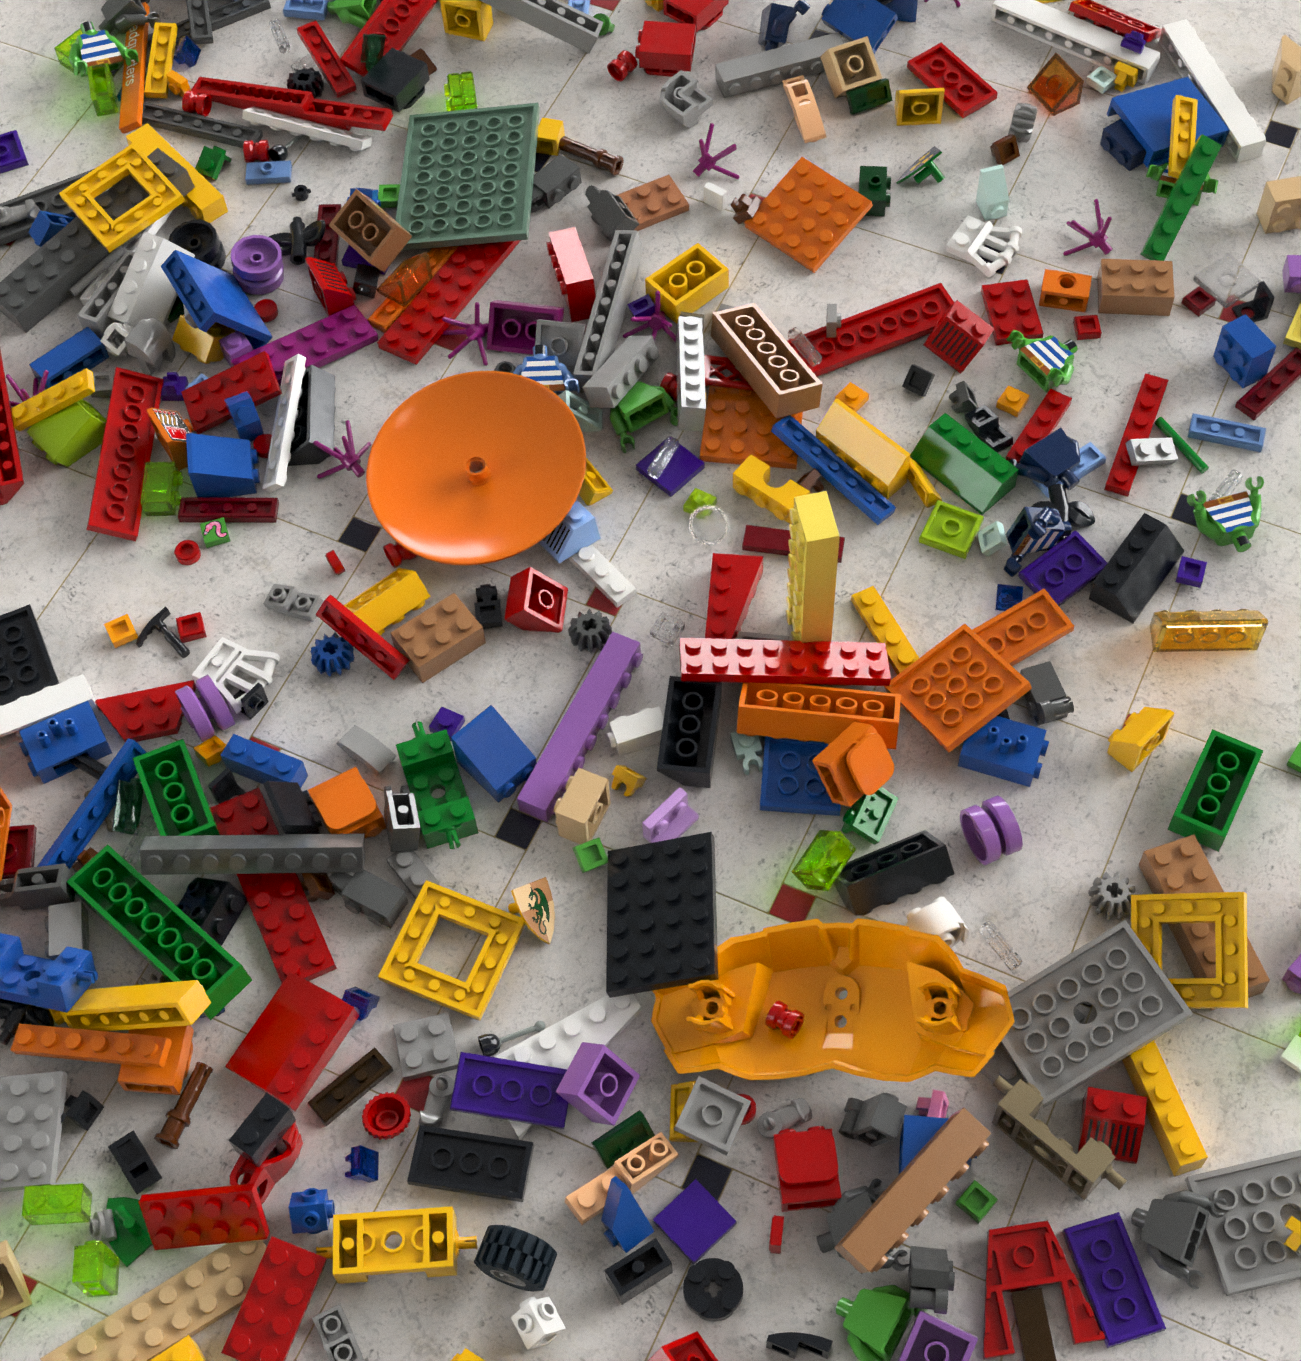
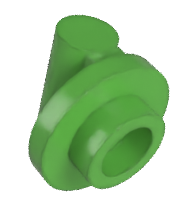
[593,13,615,36]

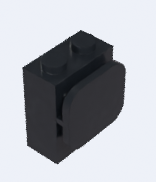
[361,48,430,112]

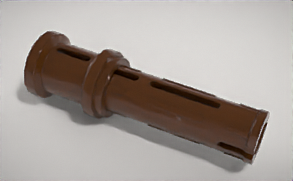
[559,136,624,176]
[154,1062,213,1149]

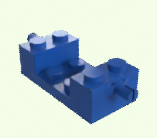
[0,933,98,1012]

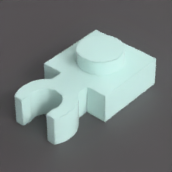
[730,732,763,775]

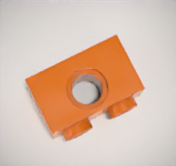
[1039,269,1092,312]

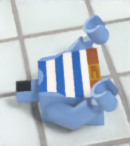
[513,345,580,395]

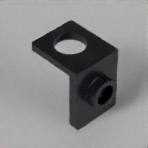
[353,263,380,298]
[1232,281,1275,322]
[233,682,269,719]
[208,768,246,804]

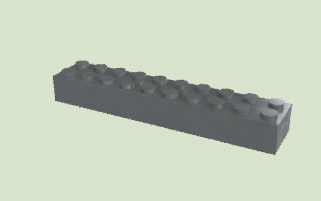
[0,148,195,333]

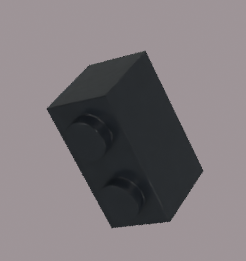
[228,1093,296,1168]
[604,1238,673,1305]

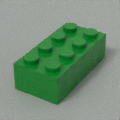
[1167,729,1263,852]
[133,739,220,836]

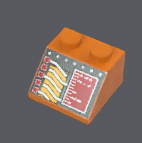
[147,408,194,471]

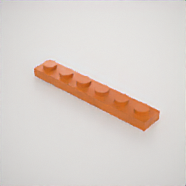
[10,1023,172,1068]

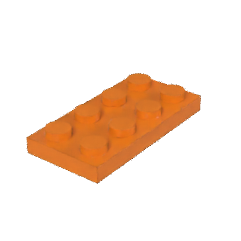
[973,589,1074,666]

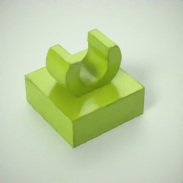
[683,488,717,521]

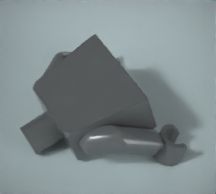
[98,0,161,34]
[817,1179,909,1271]
[1131,1190,1227,1289]

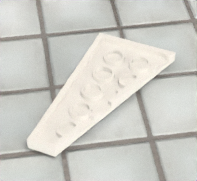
[495,994,642,1140]

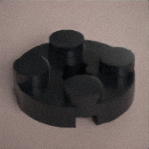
[683,1258,743,1322]

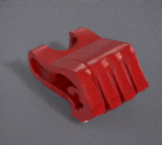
[230,1120,303,1205]

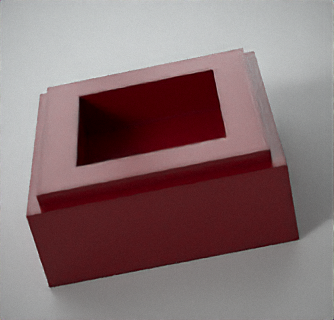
[1181,286,1216,317]

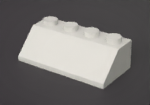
[107,232,195,327]

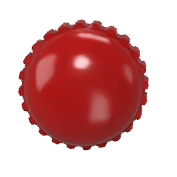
[362,1092,411,1140]

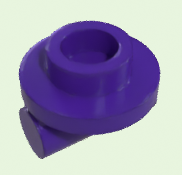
[1120,31,1146,54]

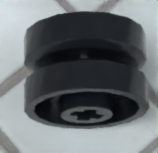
[168,220,226,269]

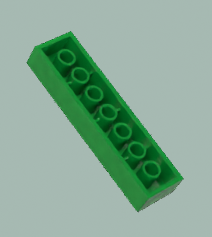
[67,845,252,1020]

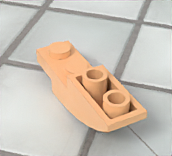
[782,75,826,143]
[565,1132,679,1225]

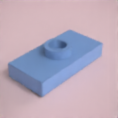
[283,0,329,21]
[245,160,292,185]

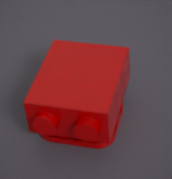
[663,0,729,32]
[635,21,696,77]
[773,1126,842,1212]

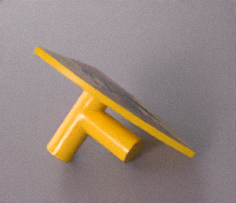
[508,877,555,944]

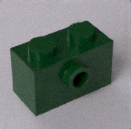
[858,166,891,217]

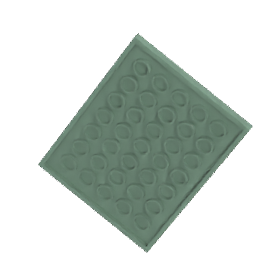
[395,103,540,251]

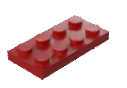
[1068,0,1162,42]
[907,42,998,118]
[181,351,282,434]
[138,1183,270,1250]
[221,1236,328,1361]

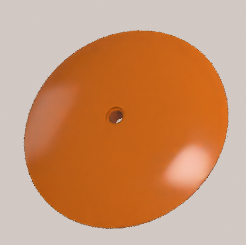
[366,371,586,565]

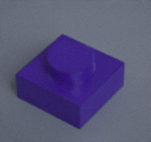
[627,294,655,323]
[1175,556,1207,588]
[429,706,465,741]

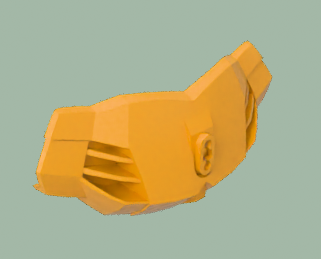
[651,918,1015,1082]

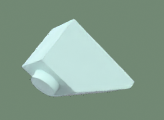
[976,164,1009,221]
[558,390,602,432]

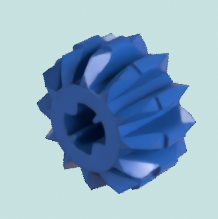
[310,632,355,677]

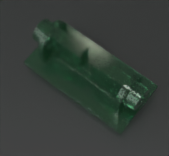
[361,34,386,72]
[112,778,144,836]

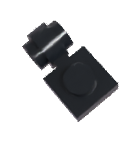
[474,584,503,629]

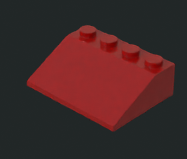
[225,972,360,1111]

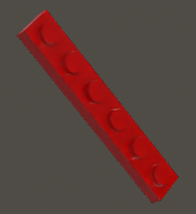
[1104,373,1169,497]

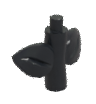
[269,216,326,265]
[1031,484,1095,543]
[0,999,54,1046]

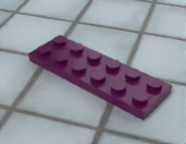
[231,305,378,386]

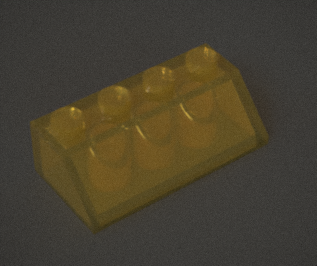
[1150,609,1268,652]

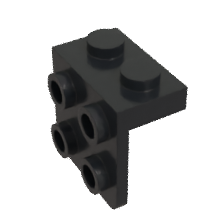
[176,877,248,946]

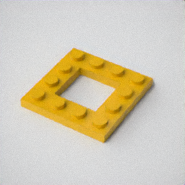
[59,143,185,253]
[378,880,526,1021]
[1131,892,1248,1009]

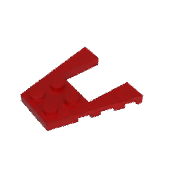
[983,1220,1106,1359]

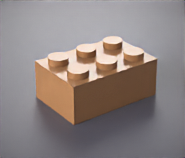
[329,189,412,272]
[1097,259,1175,316]
[390,593,486,683]

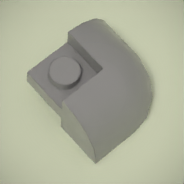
[660,70,713,127]
[124,317,175,376]

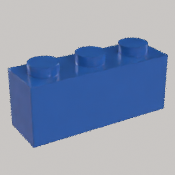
[29,327,109,389]
[220,734,308,788]

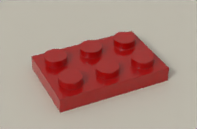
[981,279,1044,346]

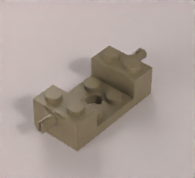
[992,1076,1127,1200]

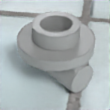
[89,1209,117,1242]

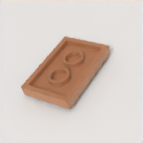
[616,174,689,231]

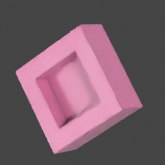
[916,1090,949,1118]

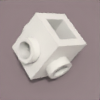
[100,322,134,357]
[511,1296,566,1350]

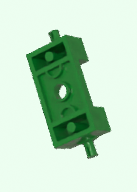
[396,721,479,849]

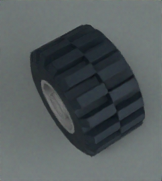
[474,1225,557,1292]

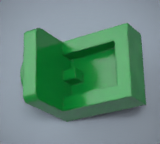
[195,145,232,180]

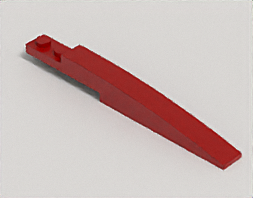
[191,77,393,131]

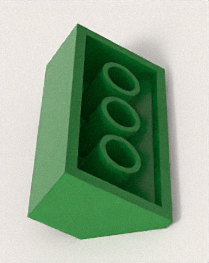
[910,413,1019,515]

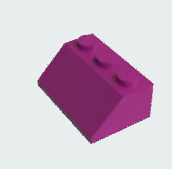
[486,300,564,355]

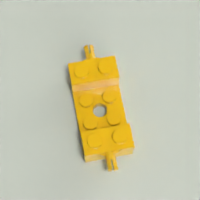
[316,1206,478,1284]

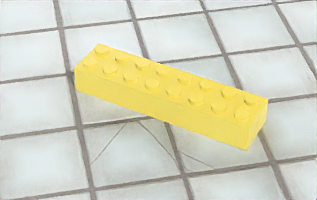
[786,491,839,643]

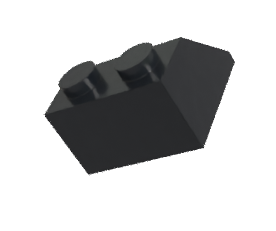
[263,781,323,834]

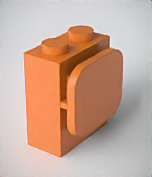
[812,721,894,807]
[308,767,386,839]
[117,1025,194,1095]

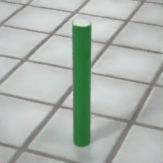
[1154,417,1209,474]

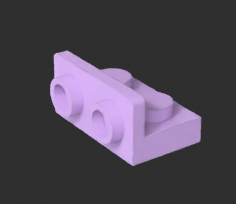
[642,787,699,843]

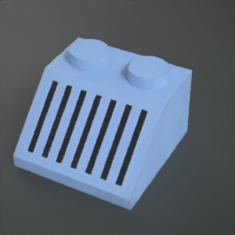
[538,500,601,563]

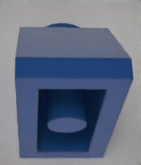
[28,210,75,247]
[224,391,264,441]
[601,1176,655,1253]

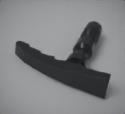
[136,607,190,658]

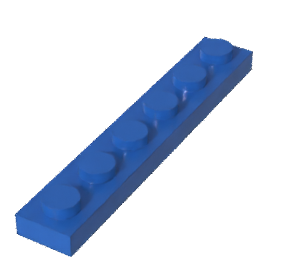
[771,415,896,525]
[37,738,147,870]

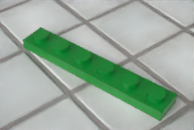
[1140,134,1222,261]

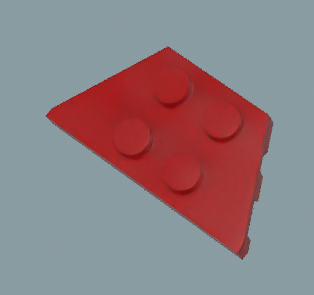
[95,680,196,742]

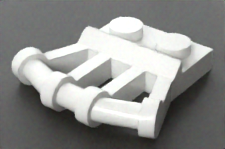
[945,215,1022,278]
[192,637,280,714]

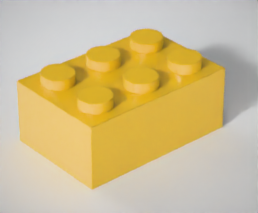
[645,243,729,324]

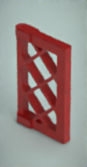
[704,355,754,391]

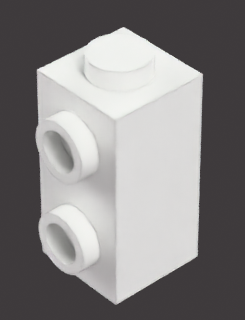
[607,706,664,756]

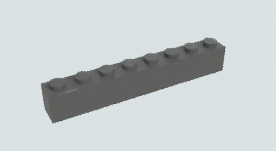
[140,833,365,875]

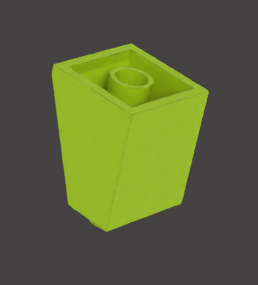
[27,399,106,467]

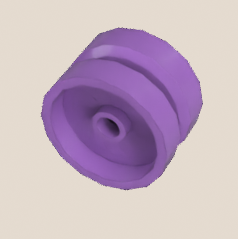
[231,235,284,295]
[175,674,235,742]
[960,795,1023,865]

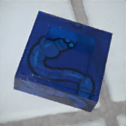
[995,584,1023,611]

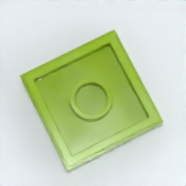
[919,500,984,559]

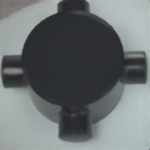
[292,185,311,201]

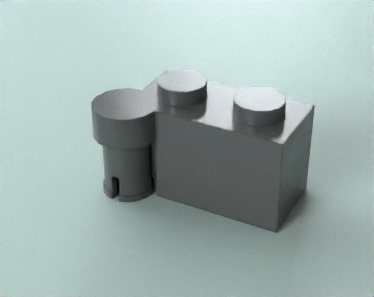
[1020,661,1074,725]
[839,1093,907,1147]
[908,1246,955,1314]

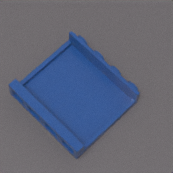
[1106,77,1230,168]
[161,250,273,350]

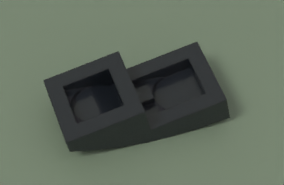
[965,404,1013,453]
[108,1130,162,1195]
[766,1332,833,1359]

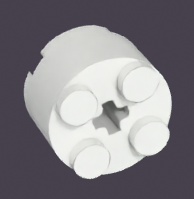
[905,897,969,952]

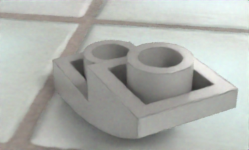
[263,584,324,622]
[336,725,396,776]
[312,1304,364,1361]

